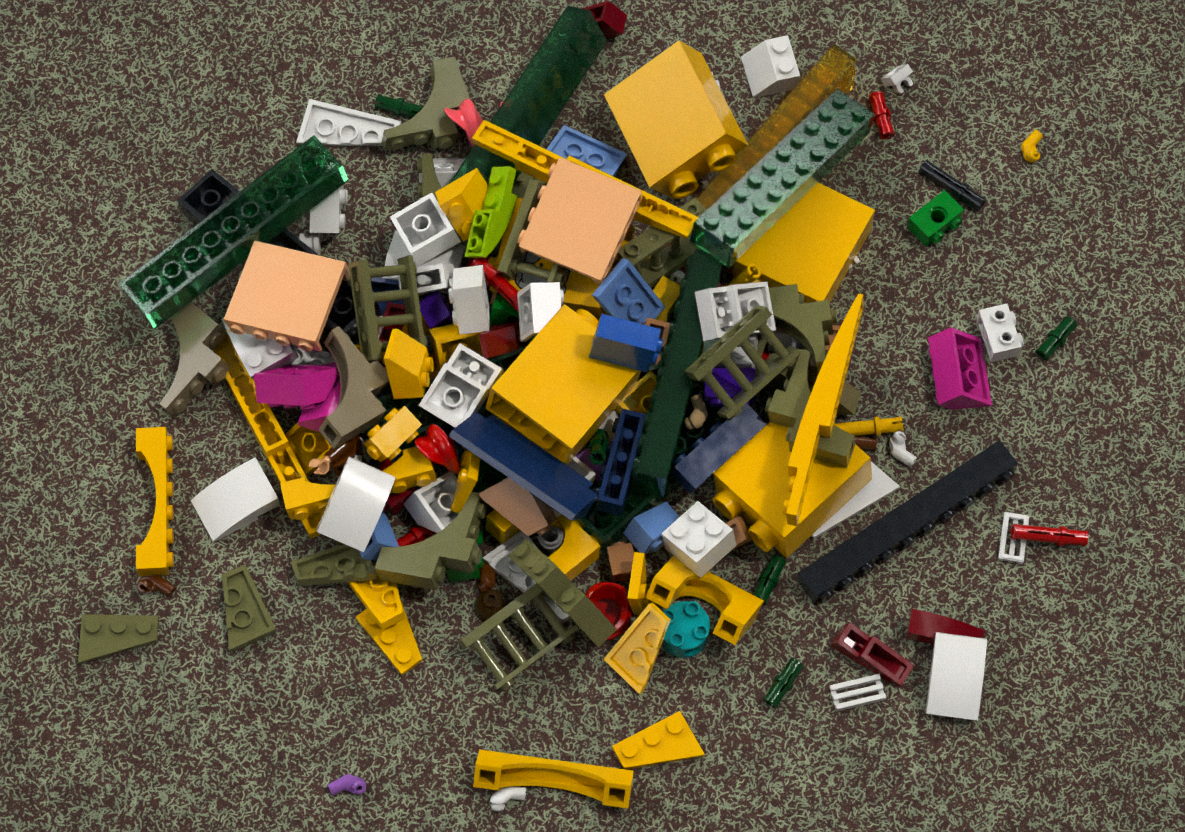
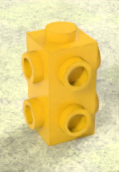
[363,406,422,462]

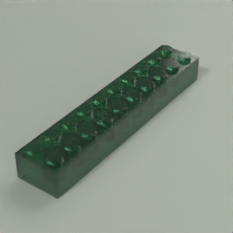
[449,6,607,184]
[689,89,875,268]
[119,135,349,329]
[631,248,724,497]

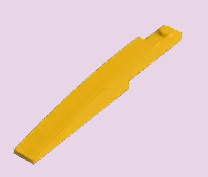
[472,120,699,239]
[783,294,864,526]
[213,330,323,539]

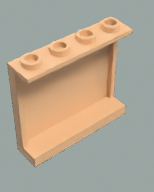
[517,157,643,285]
[224,241,350,352]

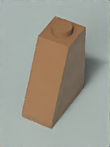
[479,477,558,536]

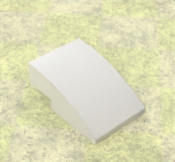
[695,282,776,341]
[419,343,504,428]
[191,457,280,542]
[317,457,395,552]
[926,632,987,721]

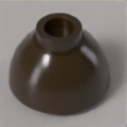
[474,589,509,622]

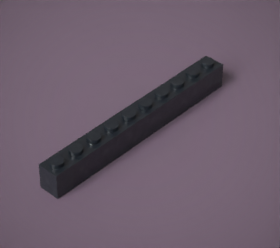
[796,440,1018,604]

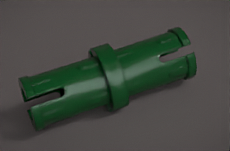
[375,94,424,118]
[1036,316,1078,361]
[589,429,608,465]
[753,555,786,605]
[763,658,804,708]

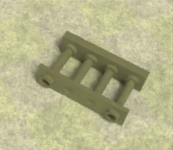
[497,179,566,286]
[617,198,714,288]
[348,255,427,362]
[684,305,802,419]
[458,584,579,691]

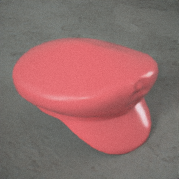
[444,99,483,153]

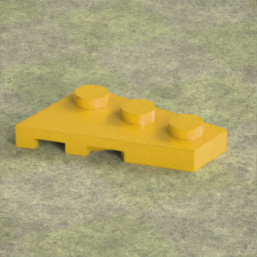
[347,561,405,630]

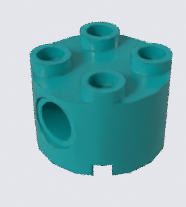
[662,601,710,658]

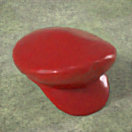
[414,424,460,474]
[585,582,632,640]

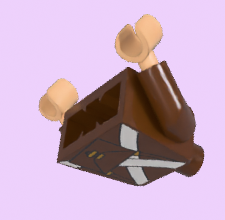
[309,433,376,476]

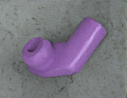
[327,774,367,796]

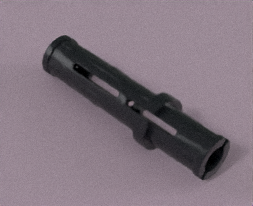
[919,160,986,211]

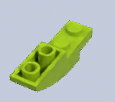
[465,166,518,258]

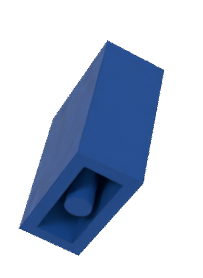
[589,314,663,373]

